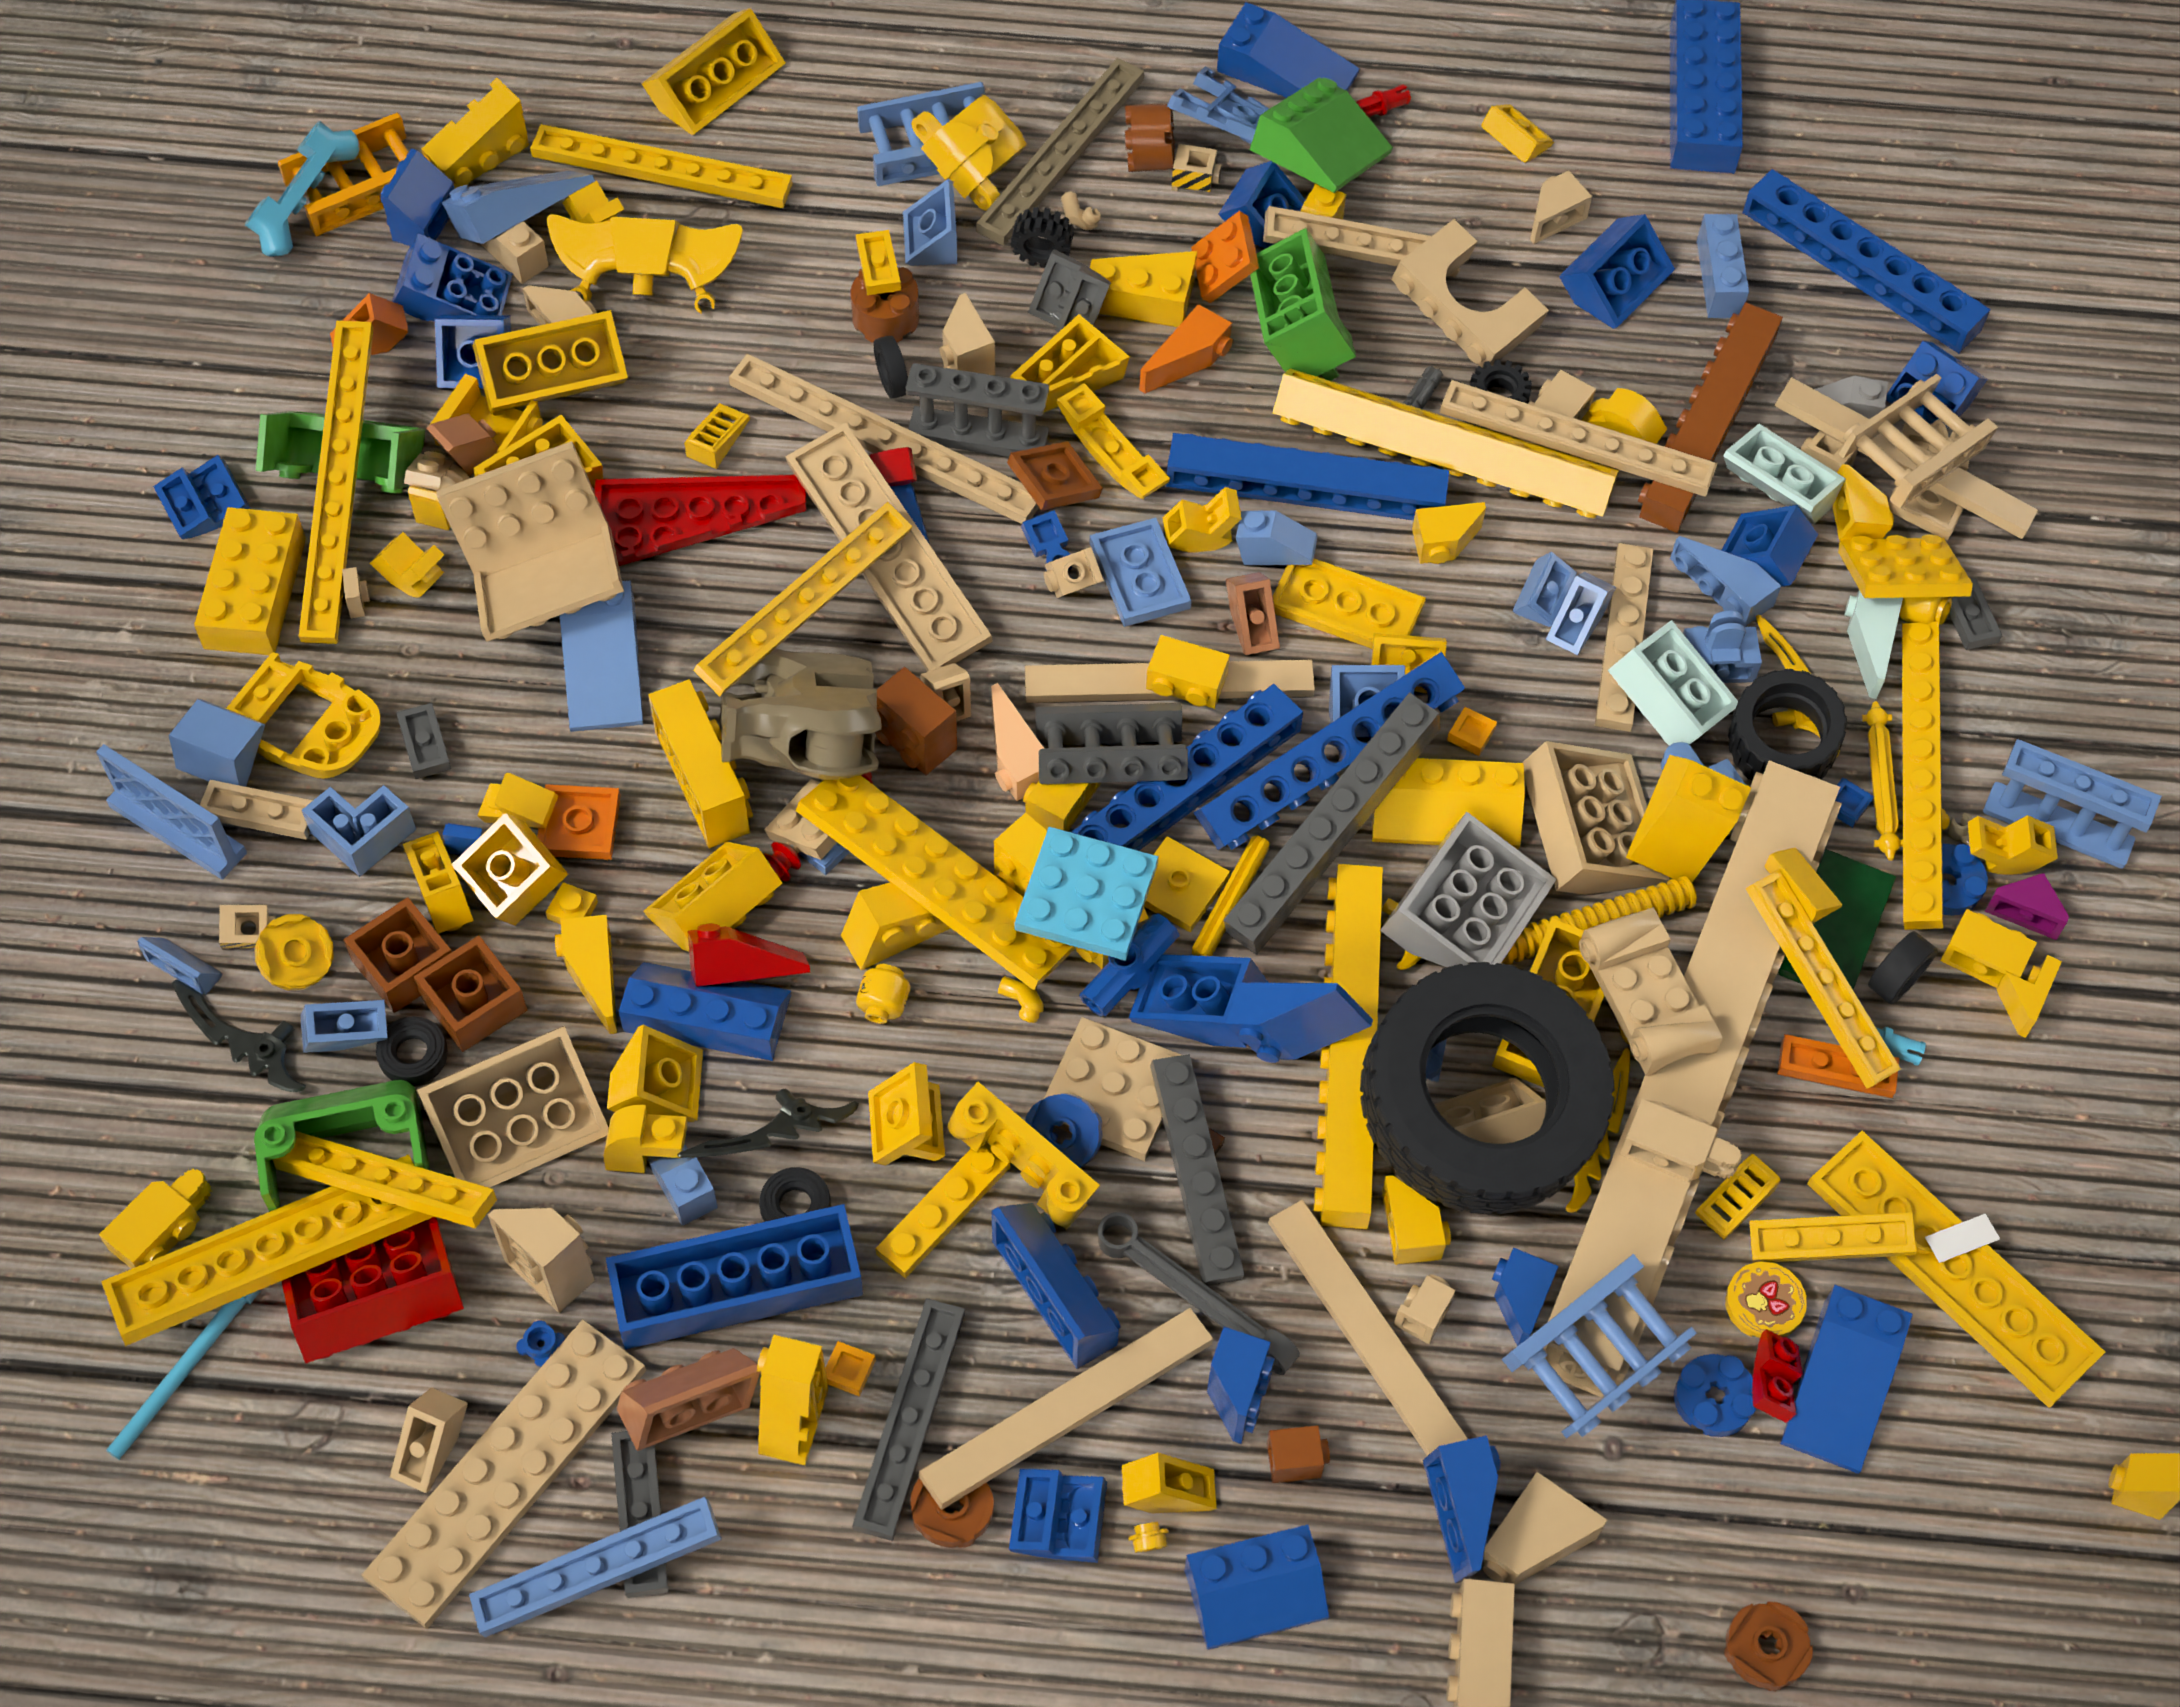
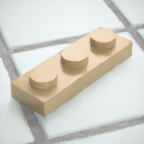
[200,780,313,840]

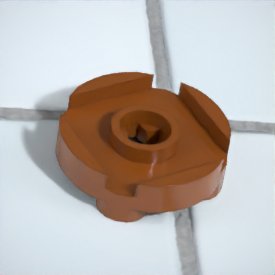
[910,1478,994,1548]
[1724,1601,1813,1691]

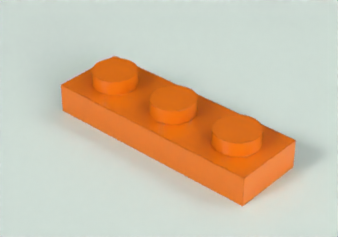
[1777,1034,1900,1098]

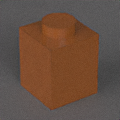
[1267,1425,1330,1483]

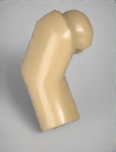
[1061,192,1101,230]

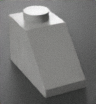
[1814,375,1888,419]

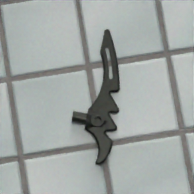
[172,980,306,1092]
[677,1089,859,1158]

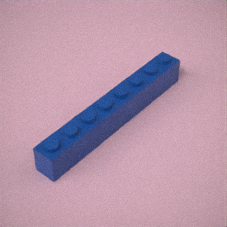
[1166,433,1450,521]

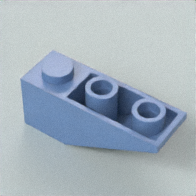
[1670,536,1781,627]

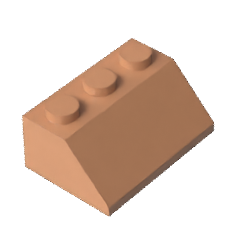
[617,1348,760,1451]

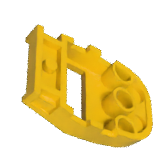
[226,652,381,779]

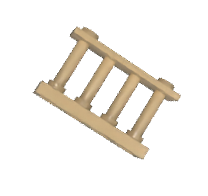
[1839,374,1998,509]

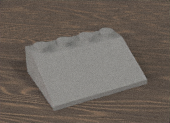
[1380,812,1557,967]

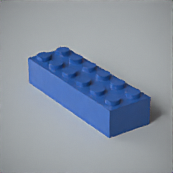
[1670,0,1743,174]
[606,1204,863,1350]

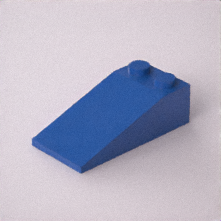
[1217,2,1360,98]
[1780,1285,1913,1474]

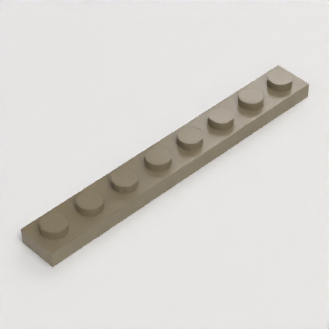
[976,58,1144,246]

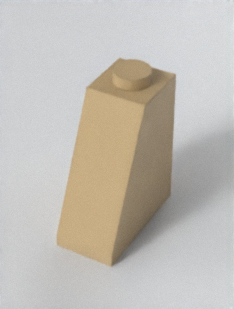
[1482,1472,1607,1585]

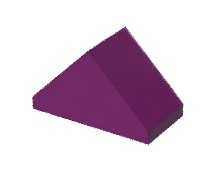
[1985,873,2069,940]

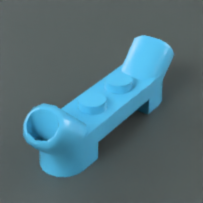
[245,121,359,257]

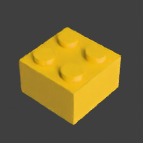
[452,813,568,926]

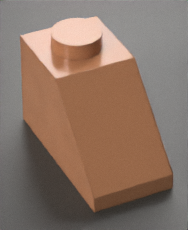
[426,413,499,477]
[1226,572,1280,655]

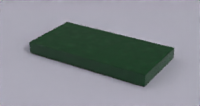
[1777,849,1896,989]

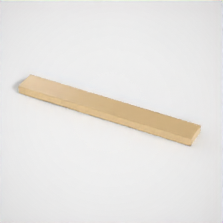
[1775,377,2038,539]
[1440,380,1718,497]
[1025,660,1315,703]
[1268,1200,1468,1456]
[919,1308,1213,1510]

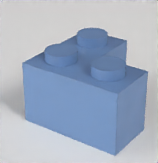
[302,785,416,877]

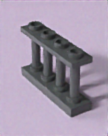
[906,363,1049,457]
[1035,703,1188,784]

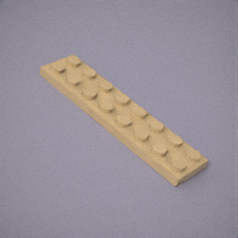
[785,422,993,671]
[361,1319,646,1629]

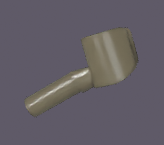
[1948,813,1985,863]

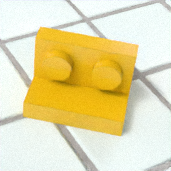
[868,1062,945,1166]

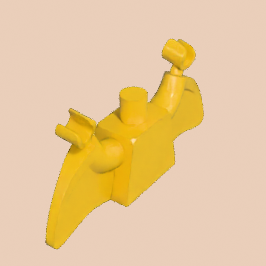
[547,214,743,314]

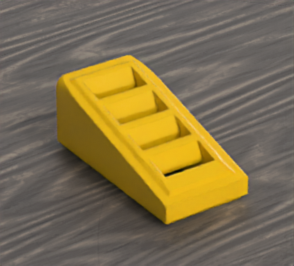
[684,403,750,469]
[1695,1154,1781,1240]

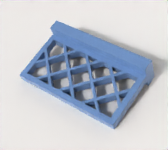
[96,744,247,880]

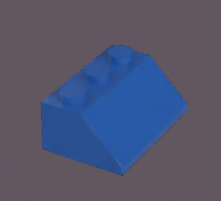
[1559,214,1675,328]
[1184,1524,1329,1650]

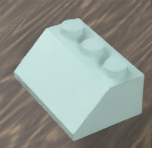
[1723,424,1846,524]
[1608,620,1738,746]

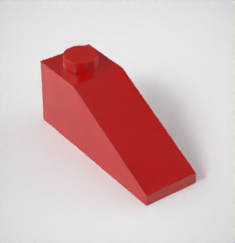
[688,923,810,987]

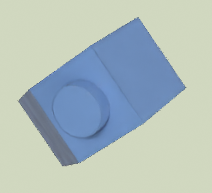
[1236,510,1318,565]
[1545,572,1616,655]
[301,1000,387,1053]
[647,1144,718,1226]

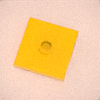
[1144,836,1230,933]

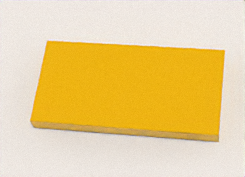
[1272,558,1426,649]

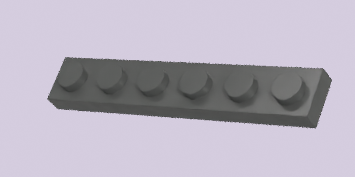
[1150,1054,1245,1286]
[852,1298,965,1541]

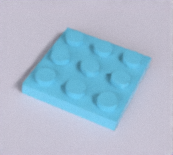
[1015,827,1159,961]

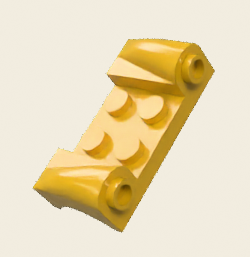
[947,1082,1100,1230]

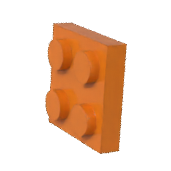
[1191,211,1259,304]
[537,784,621,860]

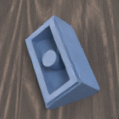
[1513,552,1577,627]
[137,937,222,995]

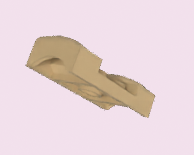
[1579,907,1723,1076]

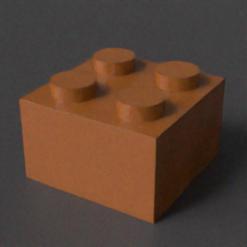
[875,666,957,775]
[343,897,452,1013]
[414,935,528,1052]

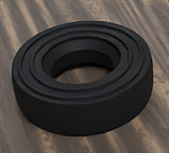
[873,336,908,399]
[376,1016,448,1086]
[759,1167,831,1222]

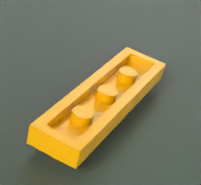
[875,1142,1010,1279]
[1749,1212,1916,1263]

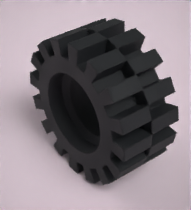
[1010,207,1074,268]
[1470,359,1532,404]

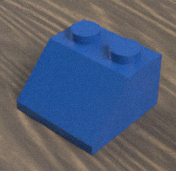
[1218,161,1305,249]
[435,314,511,389]
[1721,505,1818,587]

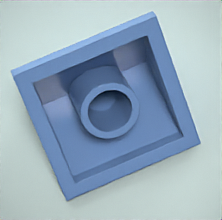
[903,178,957,266]
[1329,665,1405,738]
[169,699,265,787]

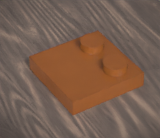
[1007,441,1103,510]

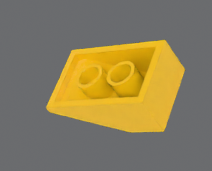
[1626,755,1751,882]

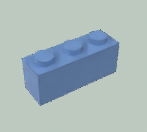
[1697,214,1749,318]

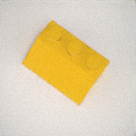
[643,842,782,952]

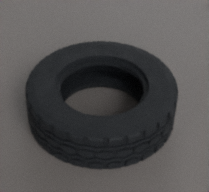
[1360,962,1615,1215]

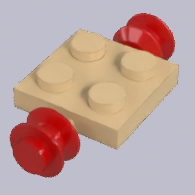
[763,772,873,881]

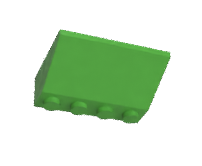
[1250,77,1393,193]

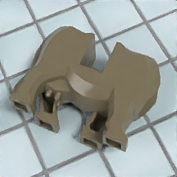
[720,648,881,780]

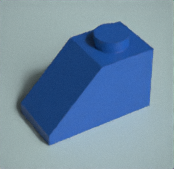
[1492,1247,1558,1346]

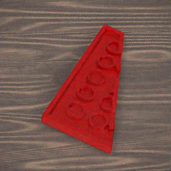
[595,475,806,566]

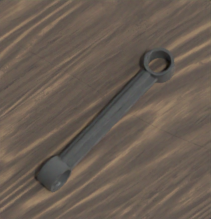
[1098,1212,1300,1375]

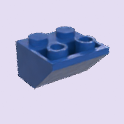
[381,148,454,246]
[1886,341,1988,429]
[1207,1327,1275,1444]

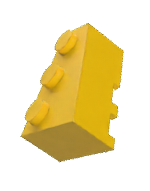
[421,78,529,189]
[1090,251,1197,327]
[1010,314,1130,416]
[474,415,603,488]
[841,882,951,970]
[757,1334,828,1466]

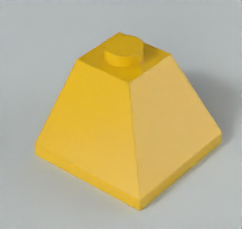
[607,1025,703,1122]

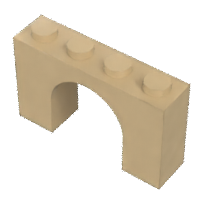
[1391,219,1549,368]

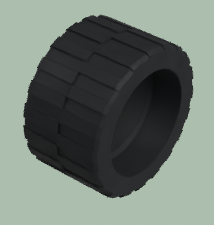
[1728,669,1847,781]

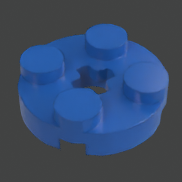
[1942,844,1988,916]
[1024,1093,1103,1168]
[1674,1354,1756,1437]

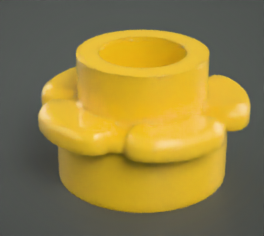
[1128,1522,1169,1553]

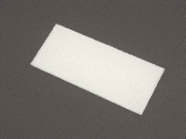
[1925,1214,2000,1263]

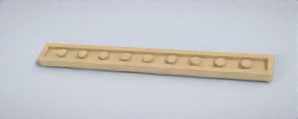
[729,354,1039,524]

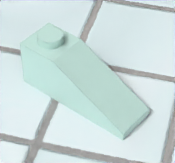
[1844,590,1903,699]

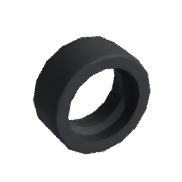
[1868,931,1938,1005]

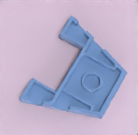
[1167,66,1269,144]

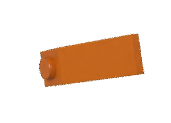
[1139,304,1233,393]

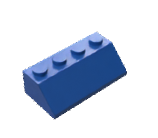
[619,962,792,1061]
[992,1203,1121,1369]

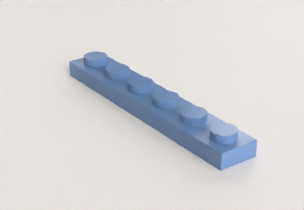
[469,1497,722,1637]

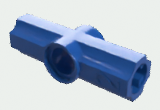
[1079,913,1180,1017]

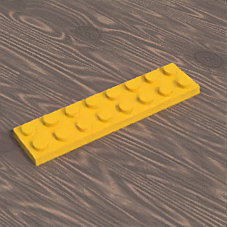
[796,775,1076,990]
[1807,1131,2105,1409]
[101,1154,435,1346]

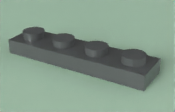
[611,1431,669,1599]

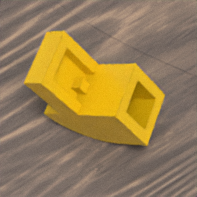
[562,181,624,224]
[1581,388,1667,444]
[1163,487,1241,553]
[370,532,445,598]
[1967,815,2058,875]
[603,1105,688,1173]

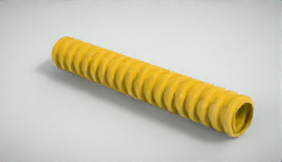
[1501,876,1697,965]

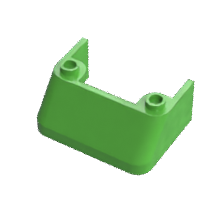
[255,411,425,493]
[254,1080,430,1212]

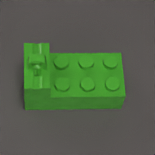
[1250,228,1356,381]

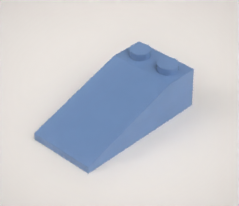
[442,170,595,244]
[560,580,643,732]

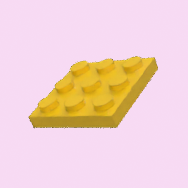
[1838,534,1973,598]

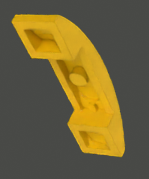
[1057,383,1170,499]

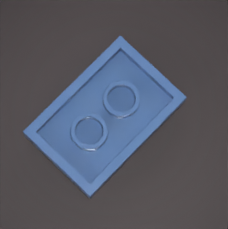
[1090,518,1192,627]

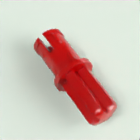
[1355,84,1411,117]

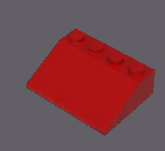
[282,1217,464,1364]

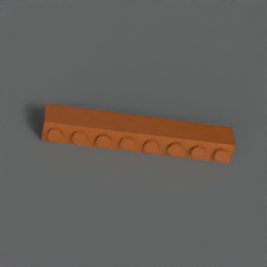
[1638,302,1783,533]

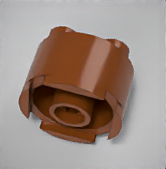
[1125,103,1175,172]
[850,267,919,343]

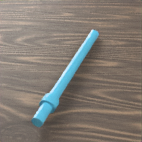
[106,1290,261,1460]

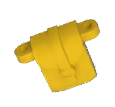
[912,94,1027,211]

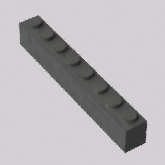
[1223,692,1440,955]

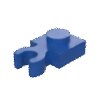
[1021,510,1072,571]

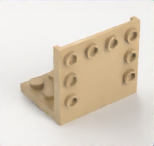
[436,441,624,642]

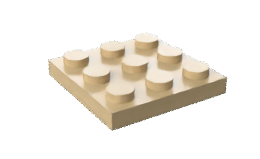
[1044,1017,1181,1161]

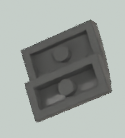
[1028,249,1111,332]

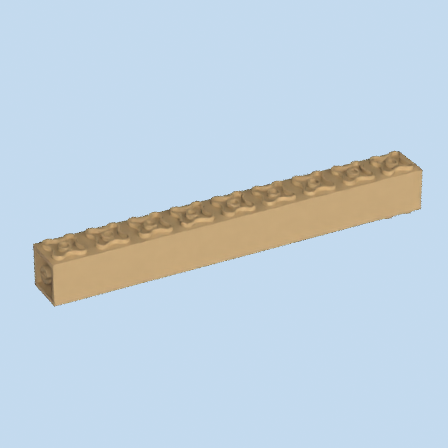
[1543,761,1842,1398]

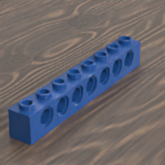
[1742,169,1991,354]
[1194,652,1466,850]
[1067,684,1303,851]

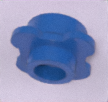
[516,1320,565,1367]

